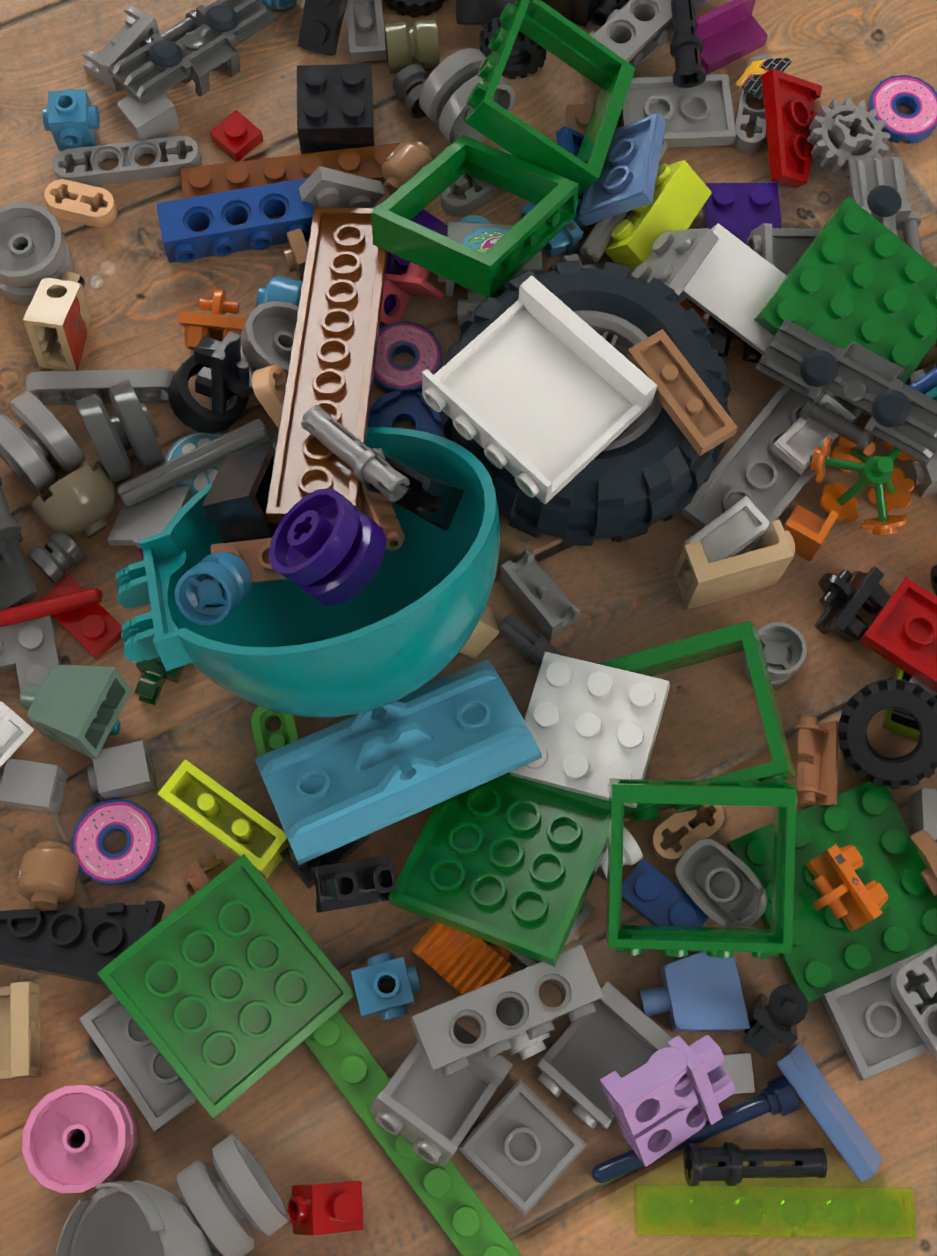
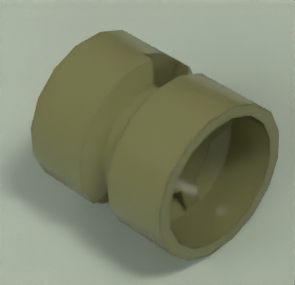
[384,19,440,73]

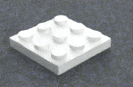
[509,651,670,808]

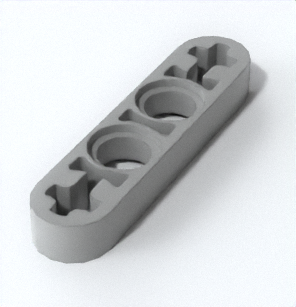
[52,136,201,186]
[25,369,176,405]

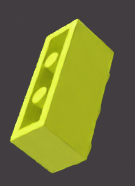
[604,160,712,273]
[157,759,290,879]

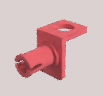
[380,262,444,325]

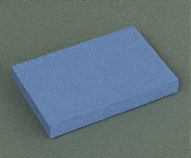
[578,113,666,226]

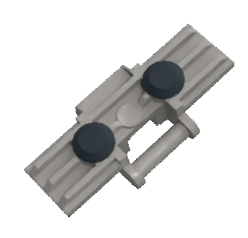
[848,157,922,256]

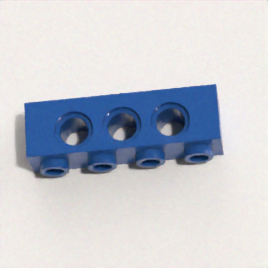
[156,178,314,263]

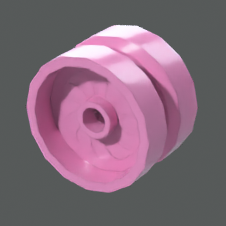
[22,1085,138,1194]

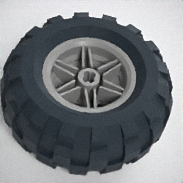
[440,260,731,546]

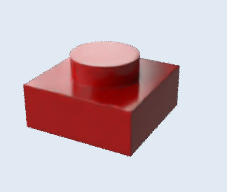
[210,110,264,162]

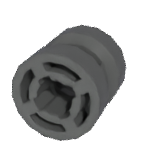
[392,64,429,119]
[28,531,87,585]

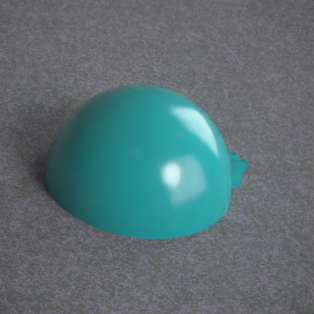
[115,427,500,718]

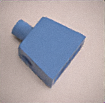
[638,951,750,1032]

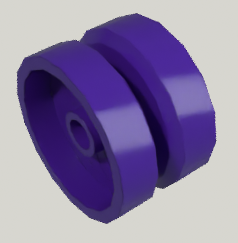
[269,488,386,606]

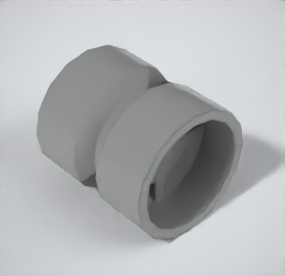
[741,622,807,690]

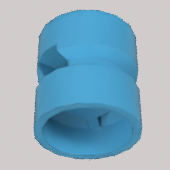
[175,551,252,626]

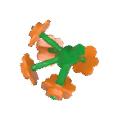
[810,428,919,536]

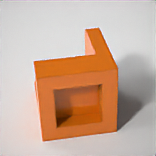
[783,505,840,561]

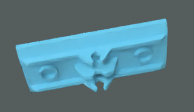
[255,659,542,865]

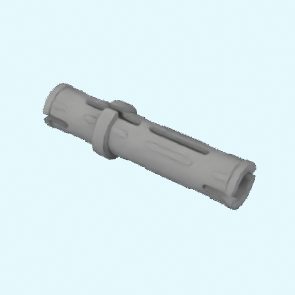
[301,405,410,502]

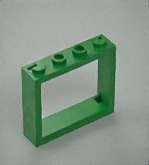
[464,0,636,197]
[371,135,579,298]
[598,620,796,823]
[606,778,797,959]

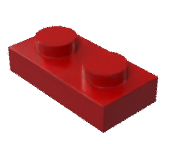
[38,574,122,661]

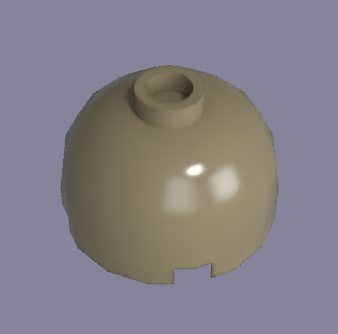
[31,461,117,538]

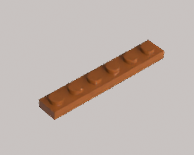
[180,143,400,199]

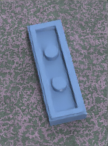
[777,1043,883,1182]

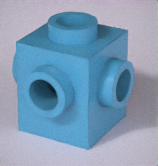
[42,89,100,151]
[351,952,421,1022]

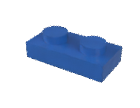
[622,858,709,927]

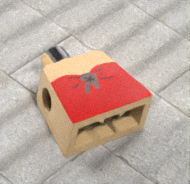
[23,272,91,371]

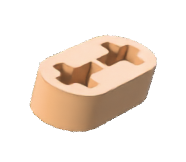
[44,179,118,228]
[252,364,288,429]
[650,805,724,863]

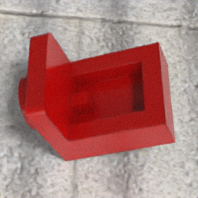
[288,1181,363,1236]

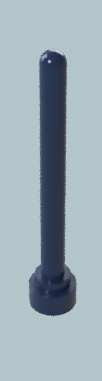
[592,1075,800,1183]

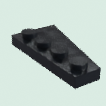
[0,900,165,986]

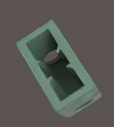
[20,665,132,759]

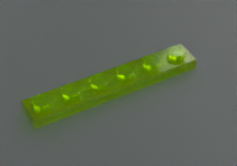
[634,1185,917,1238]

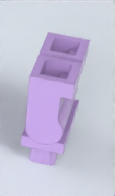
[600,1035,736,1167]

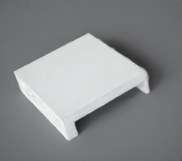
[422,275,657,504]

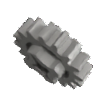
[807,97,890,179]

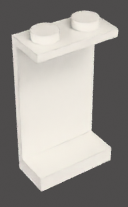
[679,223,786,355]

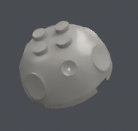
[55,1180,220,1256]

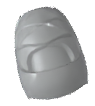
[676,839,768,928]

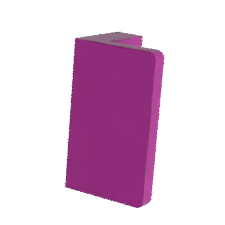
[695,0,768,75]

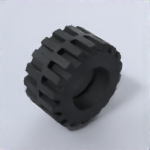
[838,679,937,789]

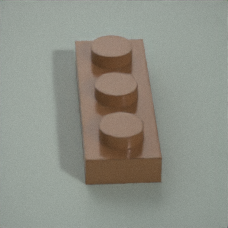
[626,329,738,456]

